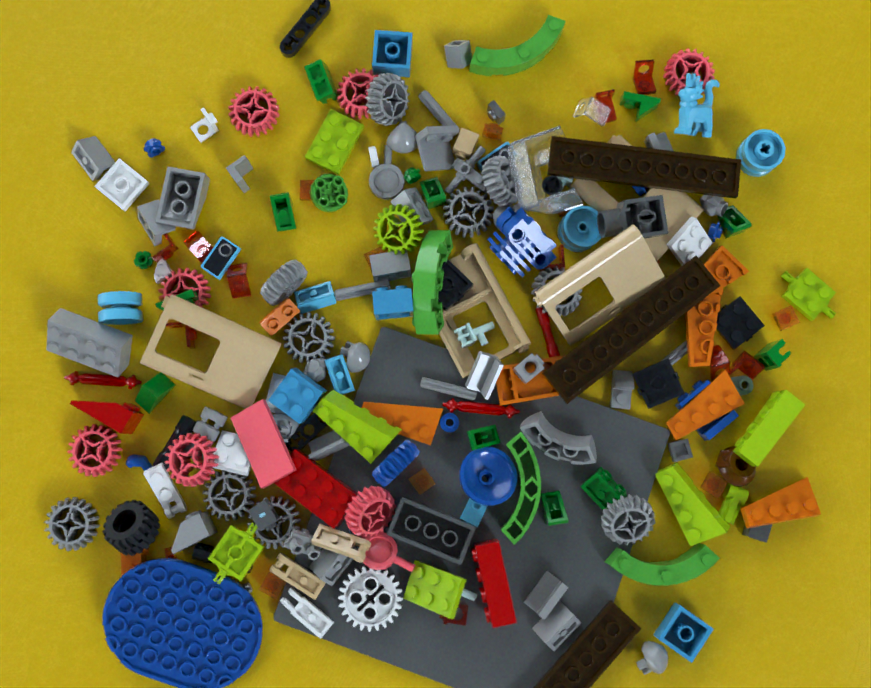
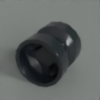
[542,176,563,196]

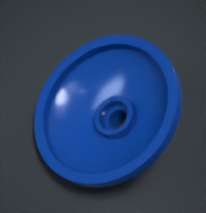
[459,447,517,506]

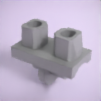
[283,528,321,561]

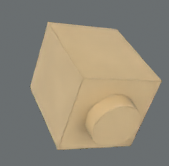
[453,128,479,160]

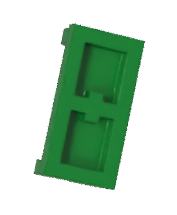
[304,59,339,104]
[753,339,791,371]

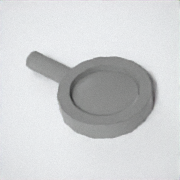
[369,145,405,200]

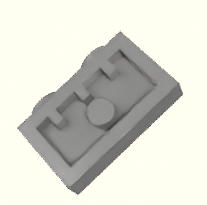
[415,125,459,171]

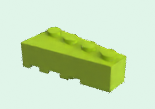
[313,390,402,464]
[733,390,805,467]
[655,462,730,546]

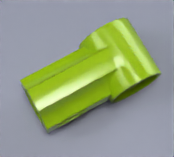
[719,483,749,525]

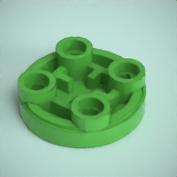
[310,174,348,212]

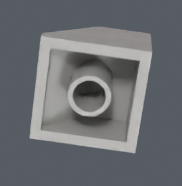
[171,510,218,554]

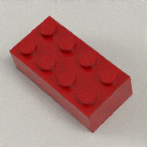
[274,449,358,529]
[471,538,517,628]

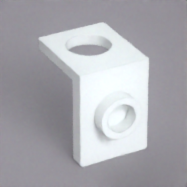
[190,107,219,142]

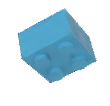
[372,30,413,77]
[372,285,414,320]
[268,368,327,424]
[653,602,714,663]

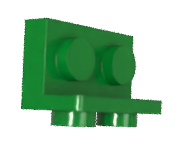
[581,467,627,510]

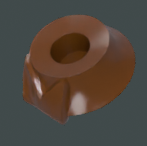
[715,446,756,486]

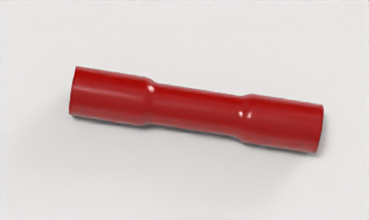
[535,307,560,358]

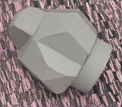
[700,195,728,216]
[303,358,327,382]

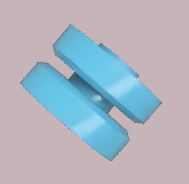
[736,129,786,177]
[557,206,602,252]
[98,291,143,325]

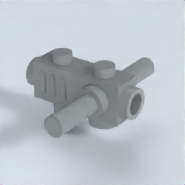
[445,146,488,194]

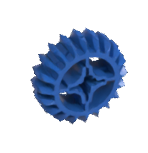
[372,440,420,487]

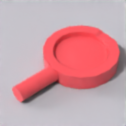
[363,532,415,572]

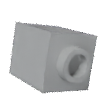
[512,353,544,384]

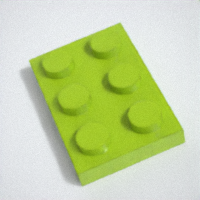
[305,109,364,175]
[403,560,466,619]

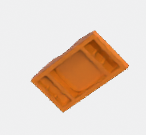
[496,355,565,406]

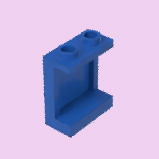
[675,380,739,441]

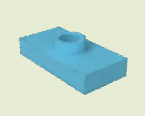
[460,498,487,527]

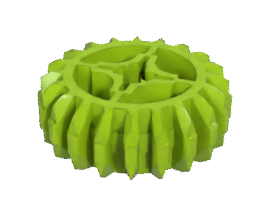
[373,204,424,255]

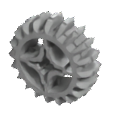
[365,73,410,126]
[481,155,523,206]
[443,187,494,238]
[260,260,308,306]
[531,266,582,317]
[283,312,335,363]
[203,470,256,521]
[601,494,655,545]
[247,496,301,549]
[44,497,100,551]

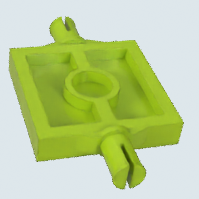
[781,268,836,321]
[208,522,265,584]

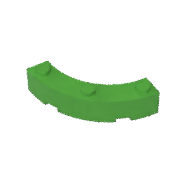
[469,15,566,76]
[412,230,453,335]
[501,432,541,545]
[604,543,720,586]

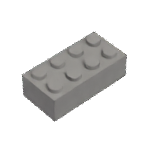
[46,308,133,377]

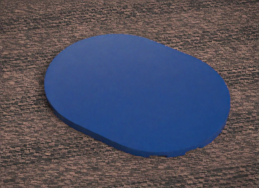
[102,558,263,688]

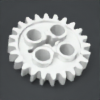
[338,565,403,632]

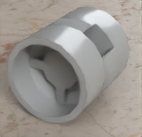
[192,406,228,442]

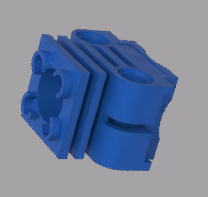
[487,206,557,278]

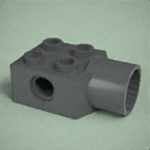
[597,195,669,239]

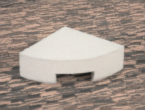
[154,258,172,284]

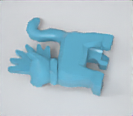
[674,73,720,138]

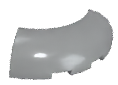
[520,411,597,464]

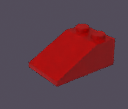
[70,400,144,434]

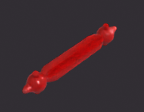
[64,371,142,389]
[442,398,520,419]

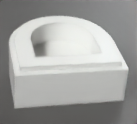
[368,146,379,169]

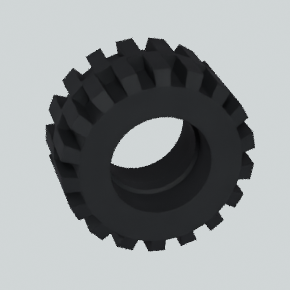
[103,500,160,556]

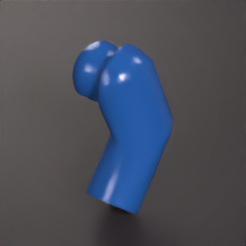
[126,454,153,471]

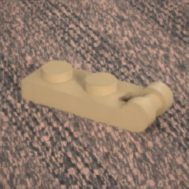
[311,524,371,563]
[269,552,326,600]

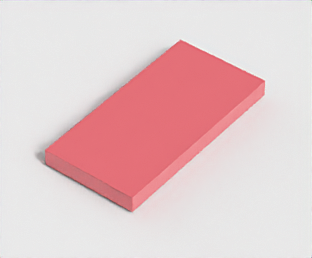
[231,399,297,488]

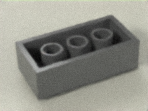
[387,496,476,565]

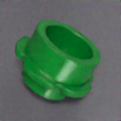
[404,167,421,184]
[134,251,153,269]

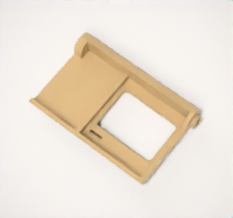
[570,135,704,261]
[533,224,666,347]
[410,243,531,378]
[140,294,281,409]

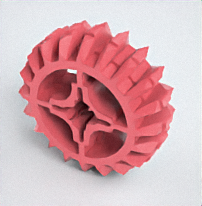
[664,48,715,96]
[337,68,378,119]
[228,86,279,137]
[158,268,211,308]
[67,424,123,477]
[164,433,219,487]
[344,485,396,539]

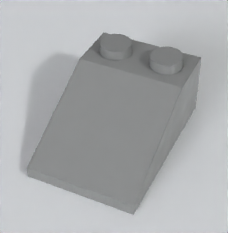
[155,166,210,230]

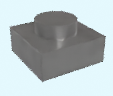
[487,100,506,125]
[667,439,693,462]

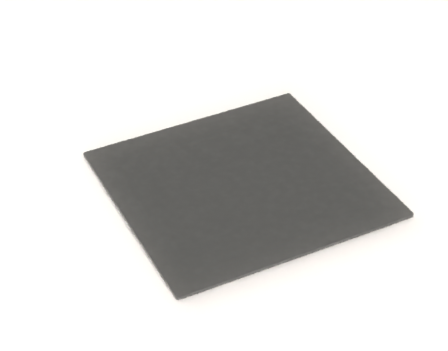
[273,327,670,688]

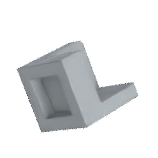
[444,40,472,68]

